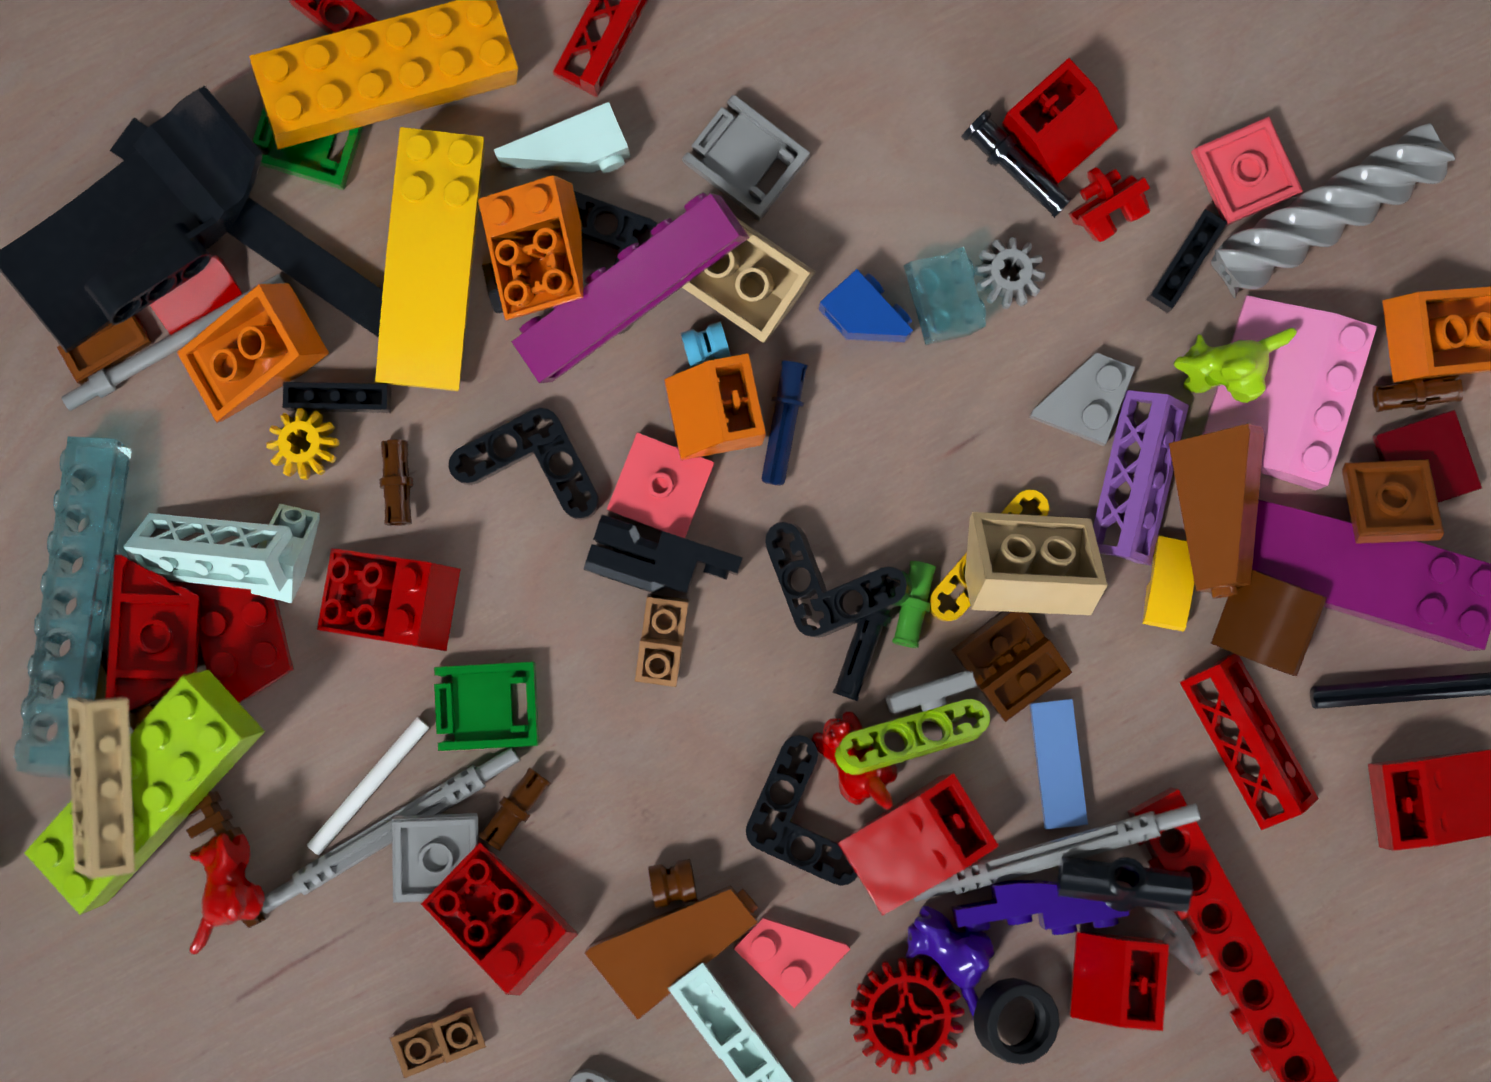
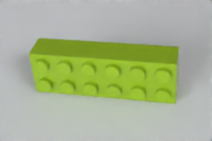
[24,670,265,915]

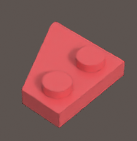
[733,917,850,1008]

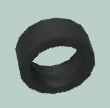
[973,977,1060,1065]

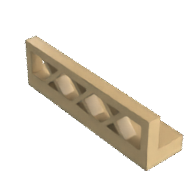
[68,697,135,879]

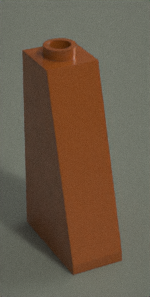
[1169,423,1264,599]
[584,885,758,1020]

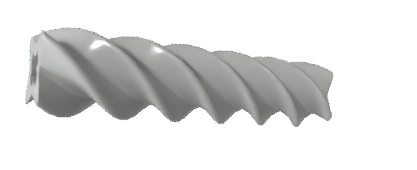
[1211,123,1455,298]

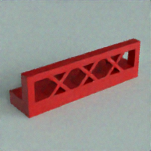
[553,0,648,97]
[1180,653,1319,830]

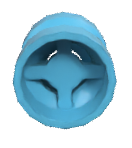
[681,321,731,368]

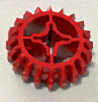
[849,957,965,1075]

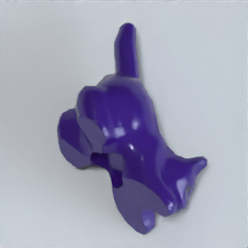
[906,906,994,1018]

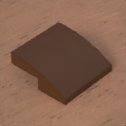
[1211,569,1327,676]
[951,611,1072,722]

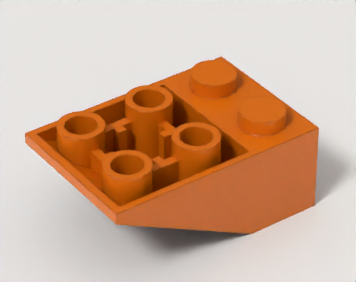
[478,175,584,320]

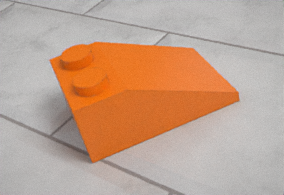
[177,283,329,422]
[1382,287,1491,383]

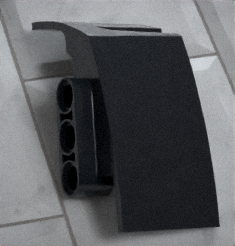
[0,85,263,353]

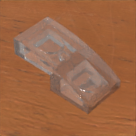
[1142,907,1205,976]

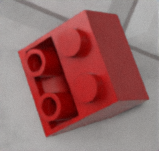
[1002,58,1119,185]
[1069,931,1169,1031]

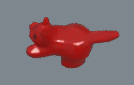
[811,711,897,809]
[189,834,265,955]

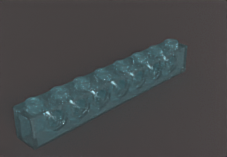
[14,436,132,779]

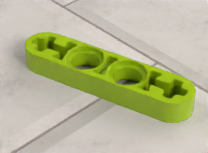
[835,699,990,775]

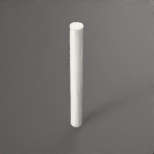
[307,717,430,855]

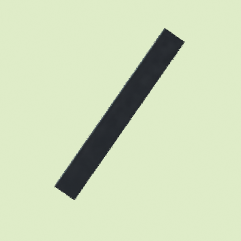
[110,118,383,338]

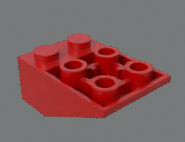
[317,548,461,651]
[1368,749,1491,851]
[837,773,999,915]
[421,842,578,995]

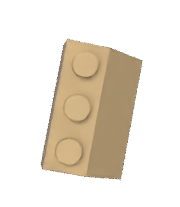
[682,218,816,343]
[965,512,1107,615]

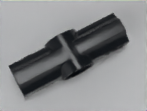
[1057,857,1192,912]

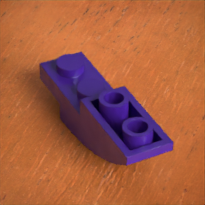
[951,880,1129,935]

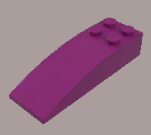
[1252,499,1491,651]

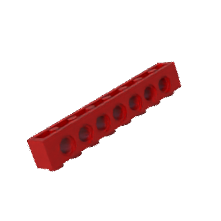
[1127,787,1339,1082]

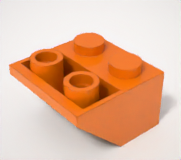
[664,353,766,460]

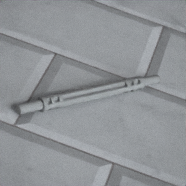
[262,747,520,914]
[914,803,1201,902]

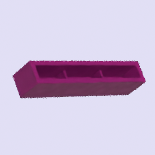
[511,193,749,383]

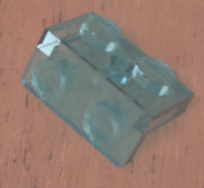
[904,247,986,345]

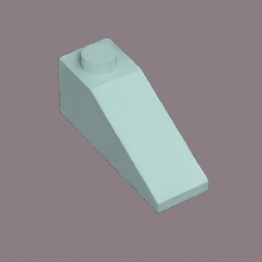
[494,102,630,173]

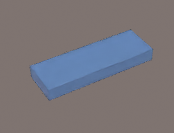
[1029,699,1088,830]

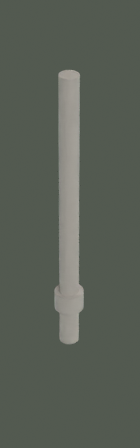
[61,274,285,411]

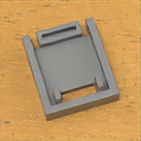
[682,95,810,221]

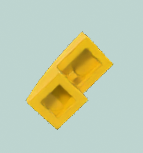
[1142,536,1195,632]

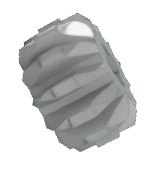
[974,237,1046,309]

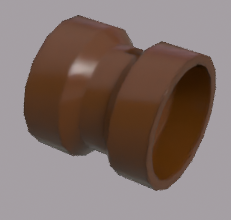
[648,859,698,908]

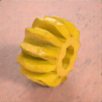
[266,408,340,480]

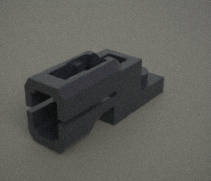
[584,515,743,594]

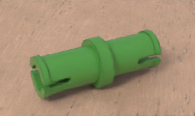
[892,561,936,648]

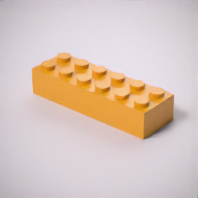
[249,0,518,149]

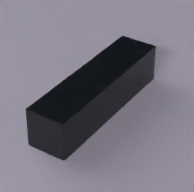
[1146,209,1227,313]
[282,382,392,413]

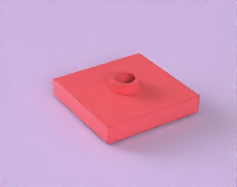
[1191,117,1303,226]
[607,433,715,538]

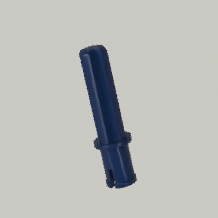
[761,360,808,486]

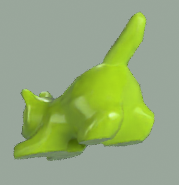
[1174,327,1297,403]

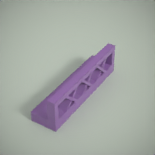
[1093,390,1189,566]

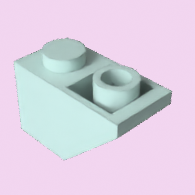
[251,504,320,603]

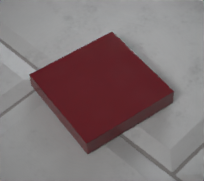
[1372,410,1482,503]

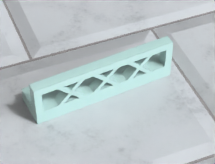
[123,513,293,592]

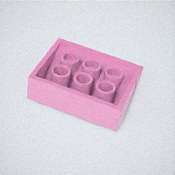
[1202,296,1377,490]

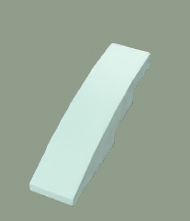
[668,962,794,1082]

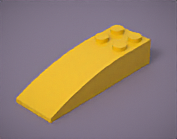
[375,127,485,391]

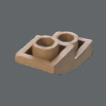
[635,594,689,687]
[389,1007,486,1078]

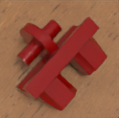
[1068,167,1150,242]

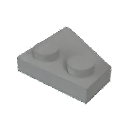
[1029,353,1135,446]

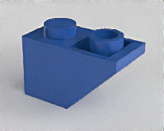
[819,269,913,342]

